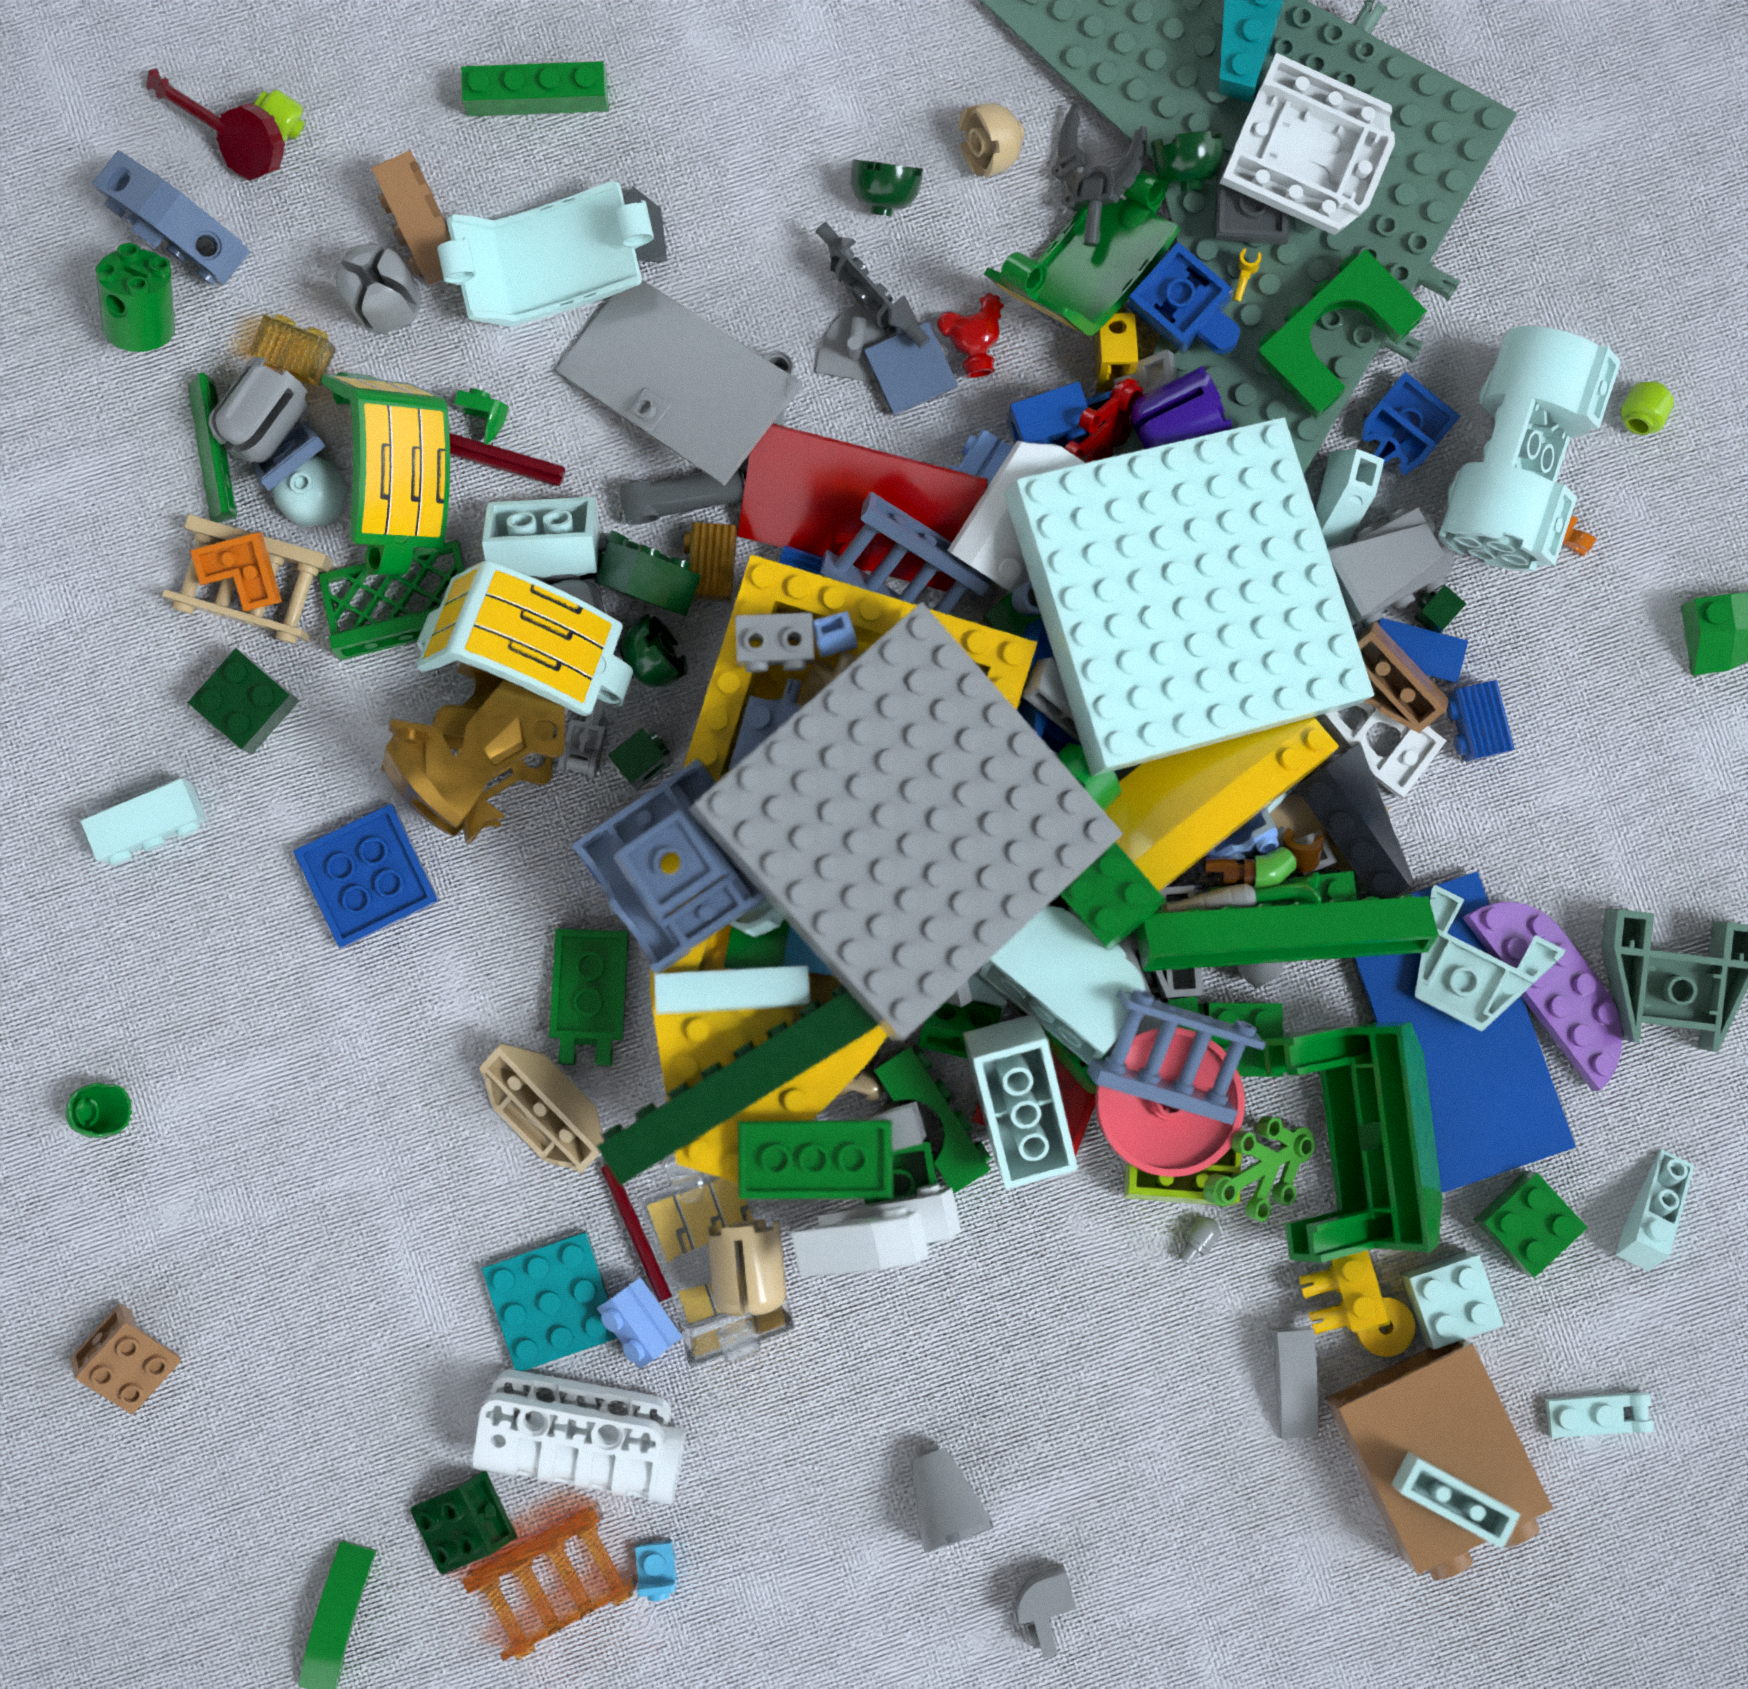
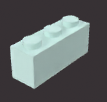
[81,778,207,866]
[1391,1451,1520,1549]

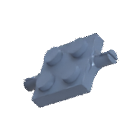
[729,678,803,770]

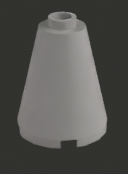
[912,1443,994,1553]

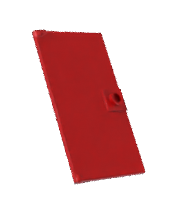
[737,423,988,592]

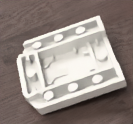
[1219,53,1395,235]
[947,441,1085,607]

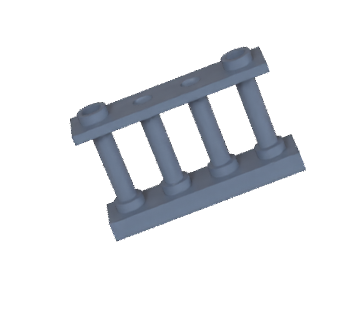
[820,491,991,614]
[1087,989,1266,1125]

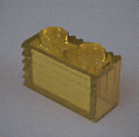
[247,314,336,387]

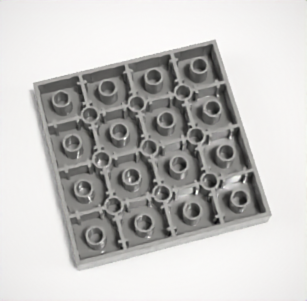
[688,602,1123,1041]

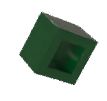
[1414,585,1466,633]

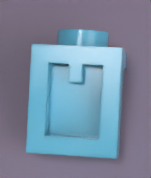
[635,1540,678,1601]

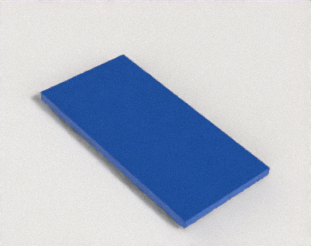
[1353,871,1576,1193]

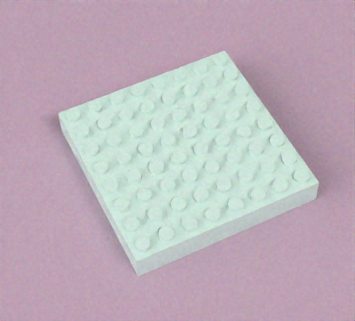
[1004,417,1375,777]

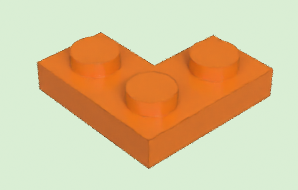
[190,532,282,612]

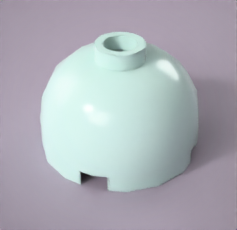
[272,455,347,528]

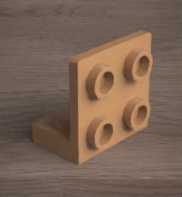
[70,1303,181,1414]

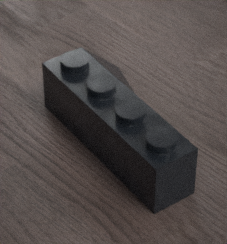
[1296,742,1414,899]

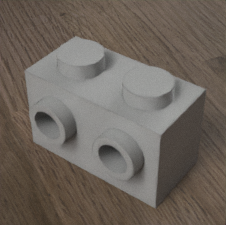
[735,613,814,673]

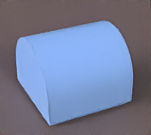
[812,611,858,658]

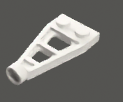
[1322,701,1447,799]

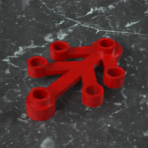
[1064,377,1143,463]

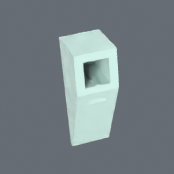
[1315,448,1384,549]
[1616,1149,1695,1272]

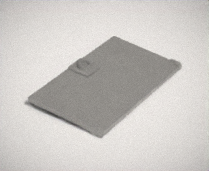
[556,280,802,486]

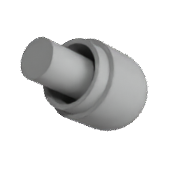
[1178,1217,1220,1265]

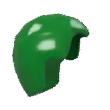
[65,1083,132,1138]

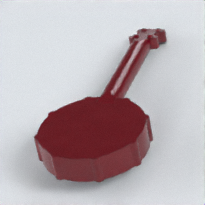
[146,68,285,181]

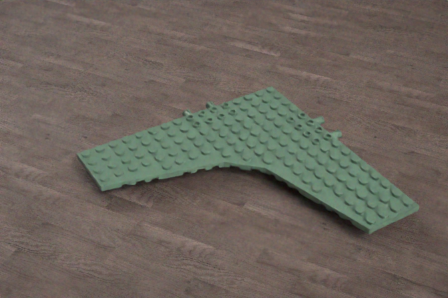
[977,0,1517,475]

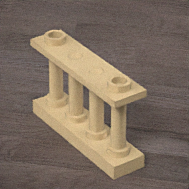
[162,514,334,645]

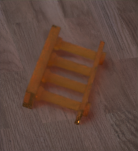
[462,1502,638,1661]

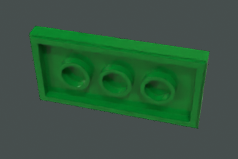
[738,1120,893,1199]

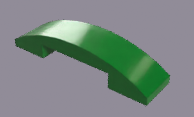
[298,1540,377,1689]

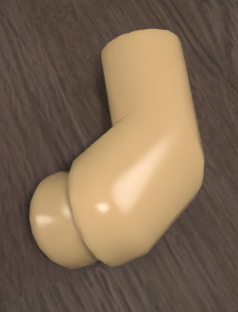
[835,1071,884,1101]

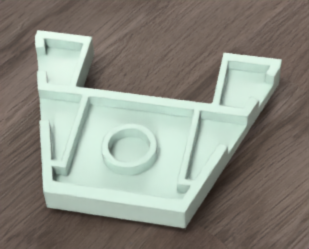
[1415,884,1566,1032]

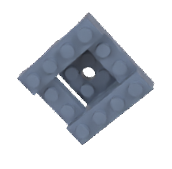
[571,759,768,973]

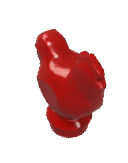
[937,293,1004,378]

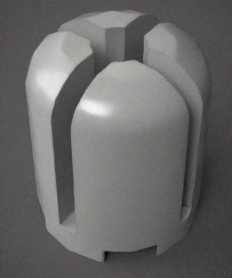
[335,243,421,335]
[208,357,311,463]

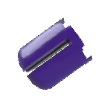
[1130,366,1234,450]

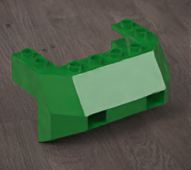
[1262,1021,1443,1263]

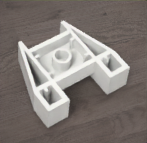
[791,1184,961,1277]

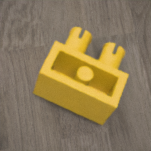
[1298,1250,1390,1335]

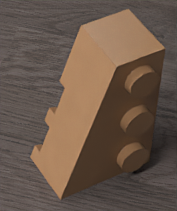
[371,150,451,286]
[1356,621,1449,733]

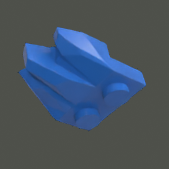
[1362,372,1461,476]

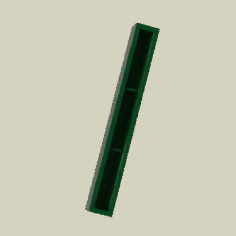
[596,984,880,1186]

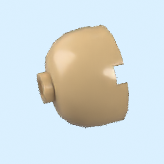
[958,103,1024,178]

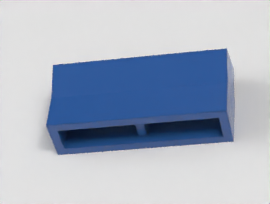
[1377,618,1468,683]

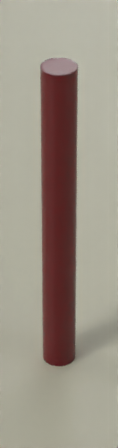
[600,1165,672,1303]

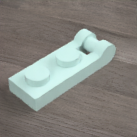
[1545,1392,1654,1438]

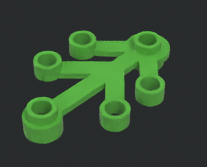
[1203,1115,1315,1222]

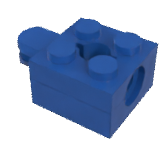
[1129,242,1240,355]
[1007,381,1111,448]

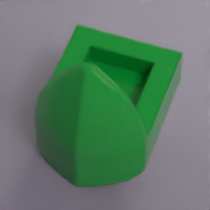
[454,388,509,445]

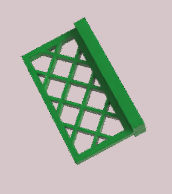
[318,540,465,661]

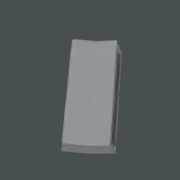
[1023,658,1081,744]

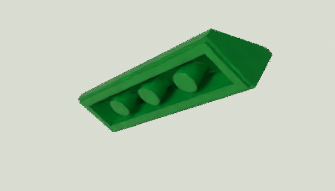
[188,372,237,522]

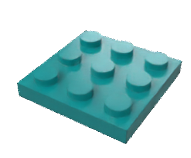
[482,1231,617,1371]

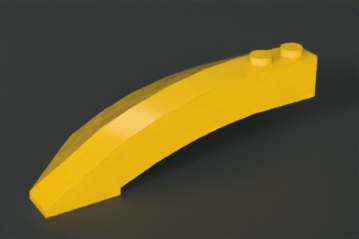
[1105,717,1339,892]

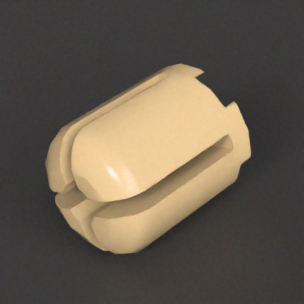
[707,1220,786,1317]

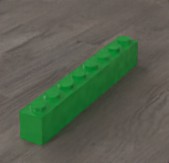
[1135,894,1439,972]

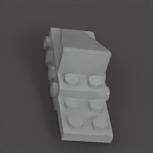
[1327,507,1454,628]

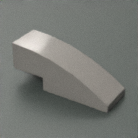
[1272,1326,1318,1439]

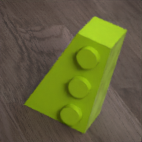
[1124,1128,1243,1207]

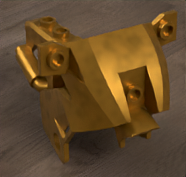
[381,661,565,844]

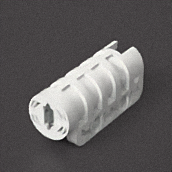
[473,1370,686,1505]

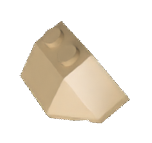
[479,1044,603,1173]

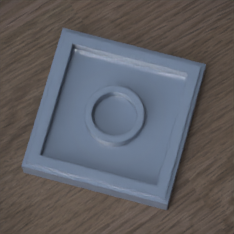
[863,322,958,416]
[251,421,326,491]

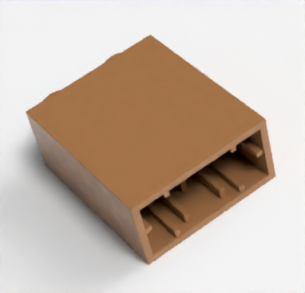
[1325,1339,1553,1581]

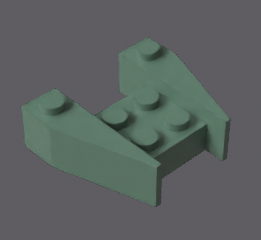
[1601,909,1748,1052]

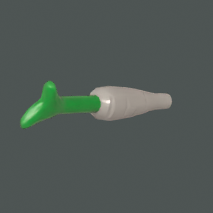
[1166,872,1321,913]

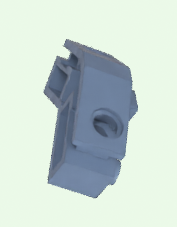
[92,150,250,286]

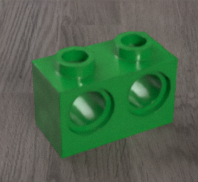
[917,1001,1002,1059]

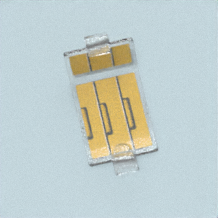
[637,1153,795,1366]

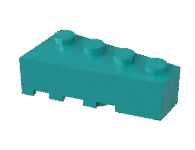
[1218,0,1285,103]

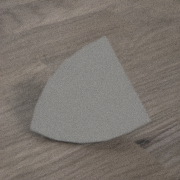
[816,302,887,383]

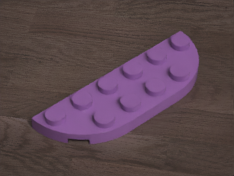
[1463,902,1622,1091]

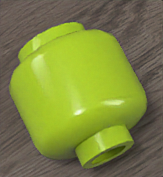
[254,89,306,142]
[1620,381,1674,435]

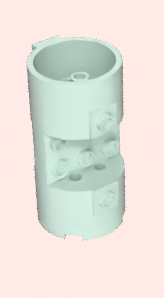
[1438,326,1621,571]

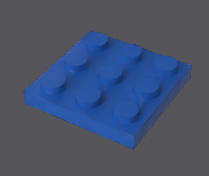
[293,803,440,949]

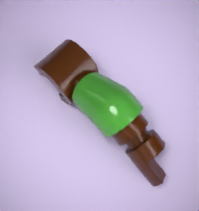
[1204,828,1324,889]

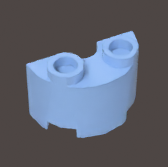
[1208,807,1279,863]

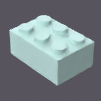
[482,497,600,578]

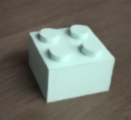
[1400,1251,1504,1349]

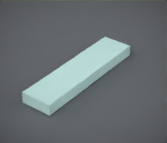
[655,966,810,1014]

